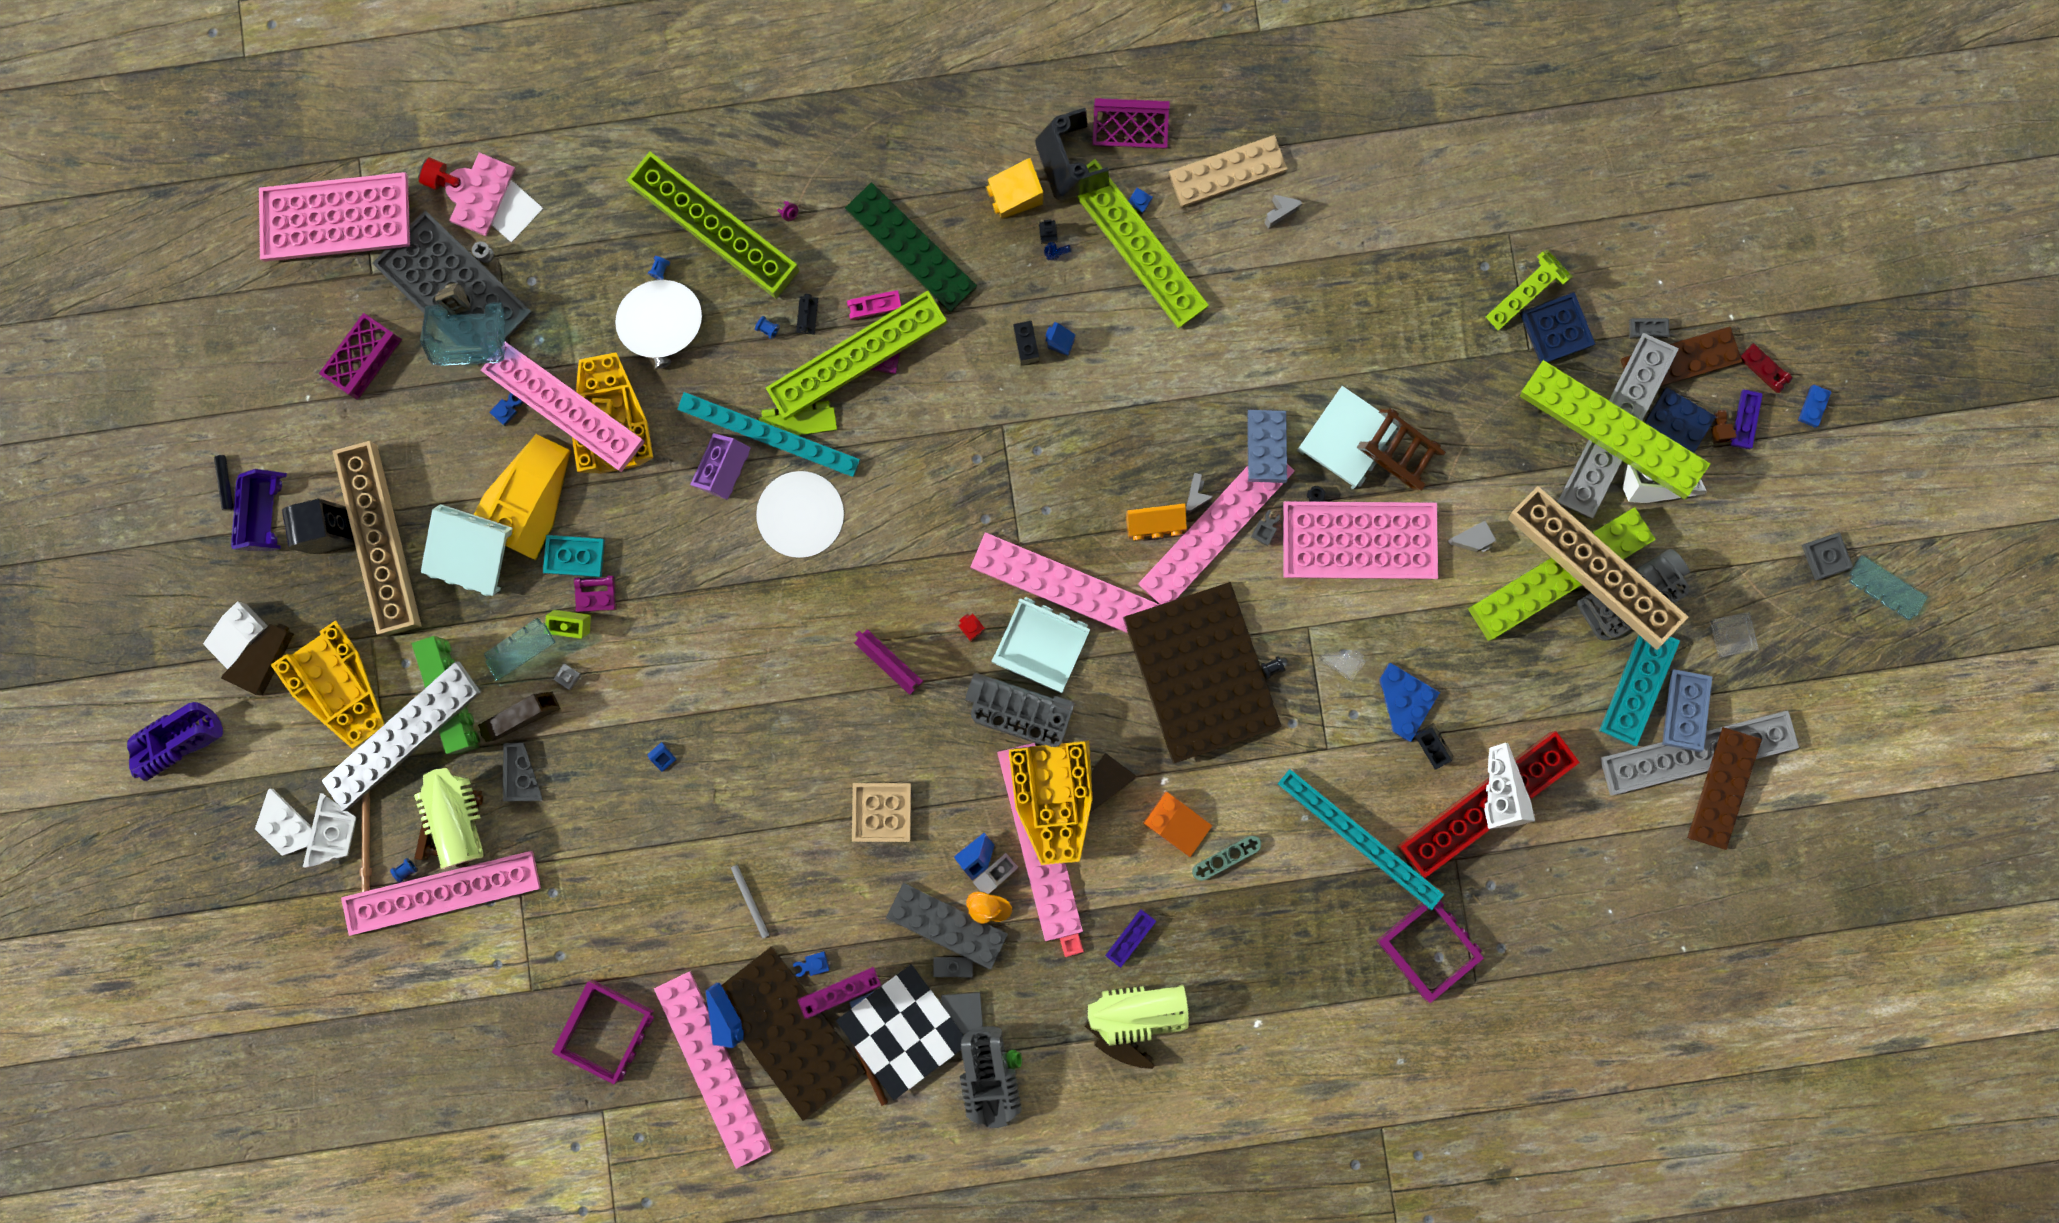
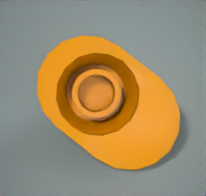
[966,892,1012,924]

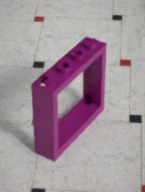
[1376,900,1484,1003]
[797,967,881,1019]
[551,979,654,1085]

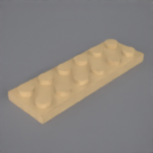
[1169,135,1287,208]

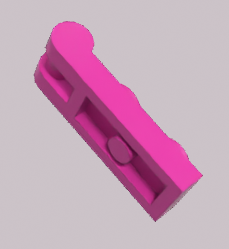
[847,290,901,320]

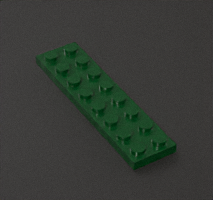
[845,182,977,313]

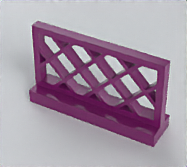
[1092,98,1170,149]
[319,313,402,400]
[854,629,923,695]

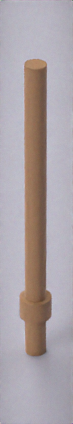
[360,791,372,892]

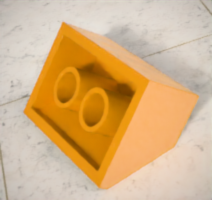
[1126,503,1187,541]

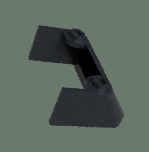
[1035,108,1110,200]

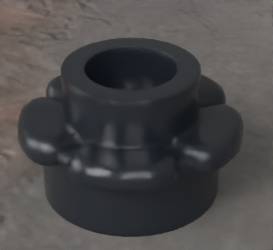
[1307,486,1326,502]

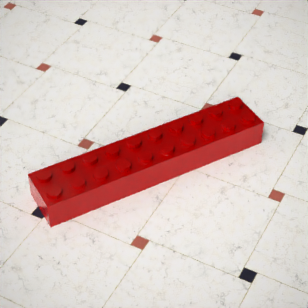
[1397,731,1580,879]

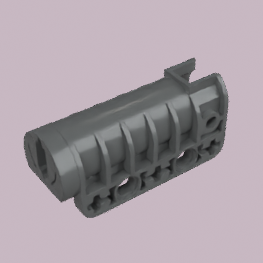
[1577,549,1690,641]
[965,672,1075,747]

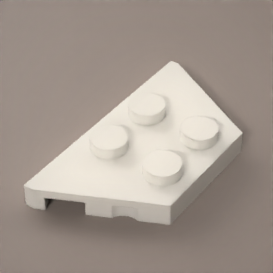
[255,788,312,856]
[303,793,357,868]

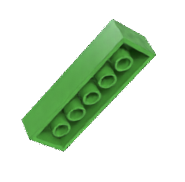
[411,636,480,755]

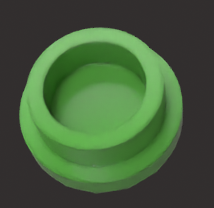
[1006,1050,1022,1070]

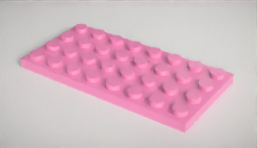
[259,172,410,262]
[1283,501,1438,579]

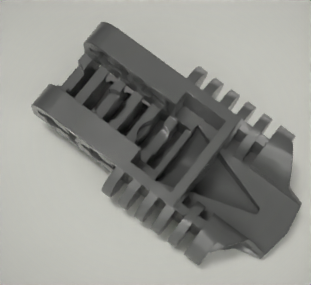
[959,1026,1022,1128]

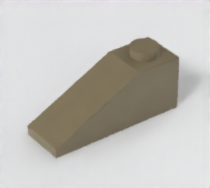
[435,283,471,316]

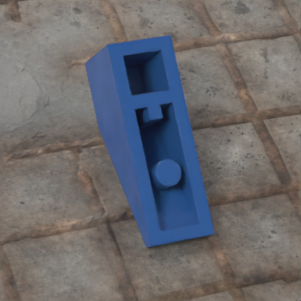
[706,983,744,1048]

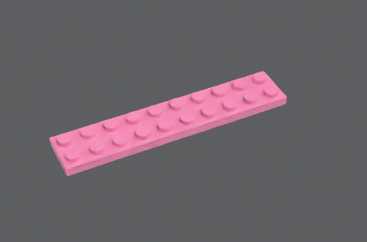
[481,341,645,472]
[1138,464,1295,605]
[970,532,1159,633]
[997,743,1083,941]
[341,851,541,936]
[654,971,772,1169]

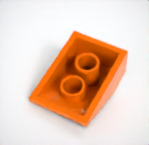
[1143,792,1212,857]

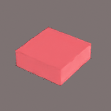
[1060,933,1084,957]

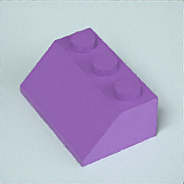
[690,433,751,500]

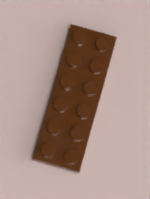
[1620,326,1742,387]
[1687,727,1762,850]

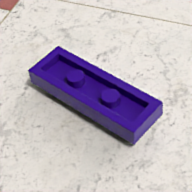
[1731,389,1763,450]
[1105,909,1156,968]

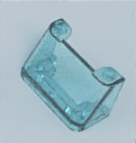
[420,302,505,365]

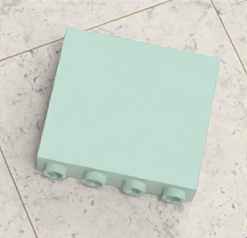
[1297,386,1398,489]
[421,504,513,596]
[991,597,1090,694]

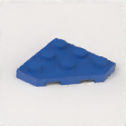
[1379,663,1440,742]

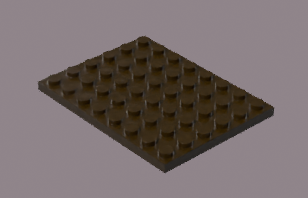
[1123,582,1282,764]

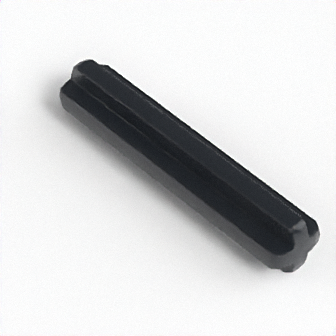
[214,455,233,511]

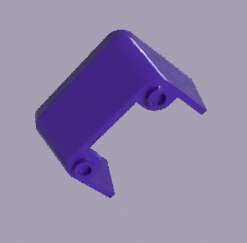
[231,469,287,551]

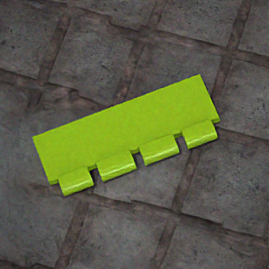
[759,400,837,435]

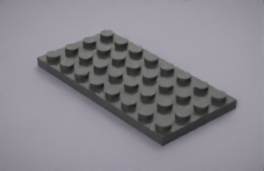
[372,210,533,367]

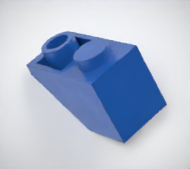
[1045,322,1076,356]
[954,833,995,881]

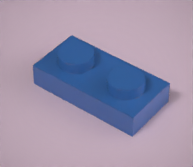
[1798,385,1831,428]

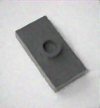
[1629,318,1670,338]
[933,957,973,977]

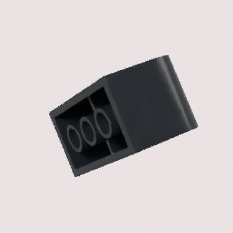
[282,498,356,554]

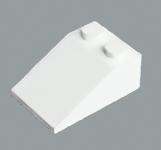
[203,602,267,670]

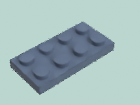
[1247,410,1287,483]
[1662,669,1712,752]

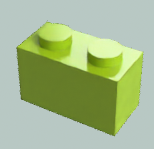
[545,610,591,639]

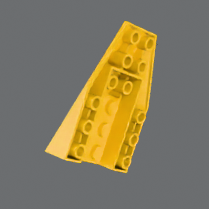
[1009,740,1093,865]

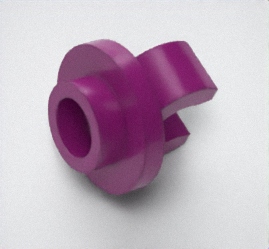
[777,201,798,221]

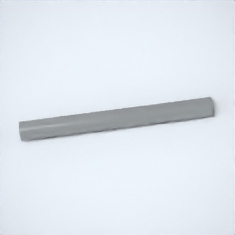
[731,864,769,938]

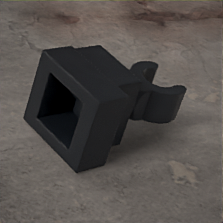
[1039,219,1058,244]

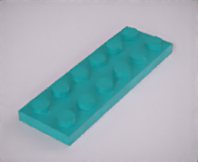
[1599,635,1680,747]

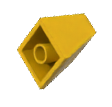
[986,158,1043,219]

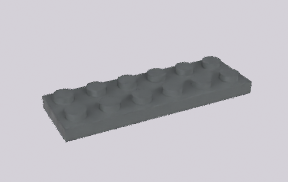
[886,883,1008,970]

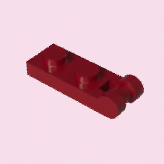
[1741,343,1793,393]

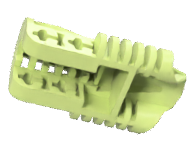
[414,768,483,869]
[1088,985,1189,1046]

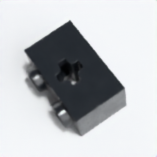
[1013,321,1039,366]
[1415,723,1453,770]

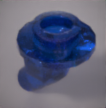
[1044,242,1072,261]

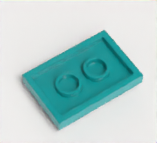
[543,535,605,578]

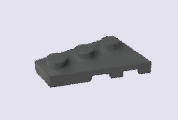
[503,743,543,801]

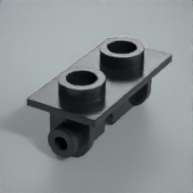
[796,294,819,335]

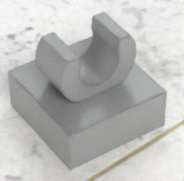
[553,663,581,690]

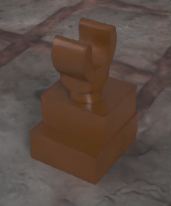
[1711,410,1737,444]

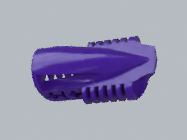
[127,702,223,781]

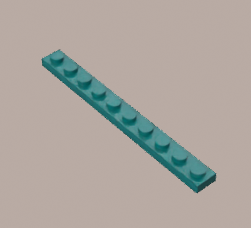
[677,392,860,477]
[1277,769,1444,910]

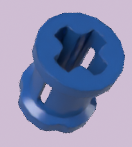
[647,256,670,280]
[755,316,780,340]
[390,858,417,883]

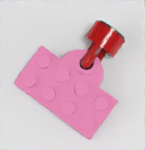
[418,153,515,237]

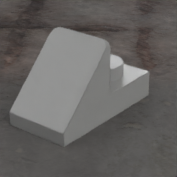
[1264,195,1302,229]
[1186,473,1213,514]

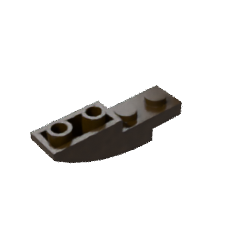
[1084,1020,1155,1069]

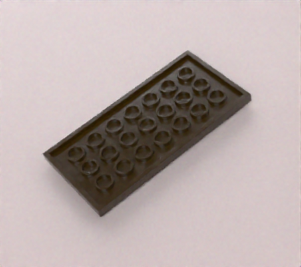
[721,946,865,1121]

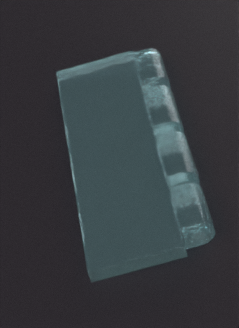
[1849,555,1928,620]
[484,618,556,681]

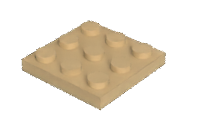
[852,783,911,842]

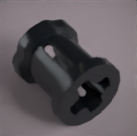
[1261,656,1285,679]

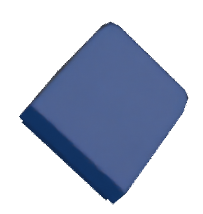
[648,742,677,772]

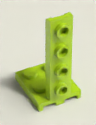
[1486,249,1573,330]

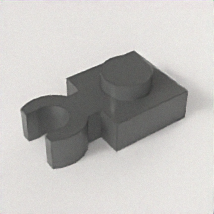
[1251,510,1280,546]

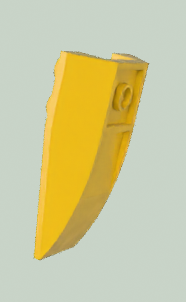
[572,352,653,474]
[474,434,571,560]
[271,620,385,749]

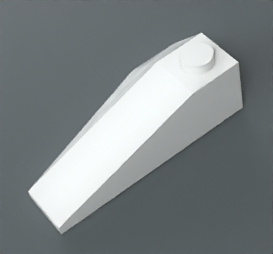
[1623,463,1707,503]
[1485,743,1535,829]

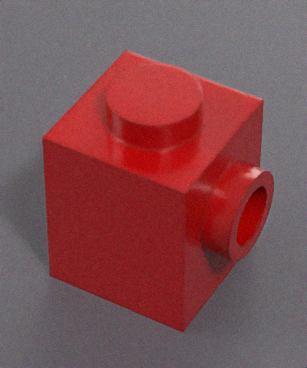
[958,614,985,642]

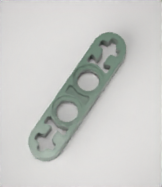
[1192,836,1261,881]

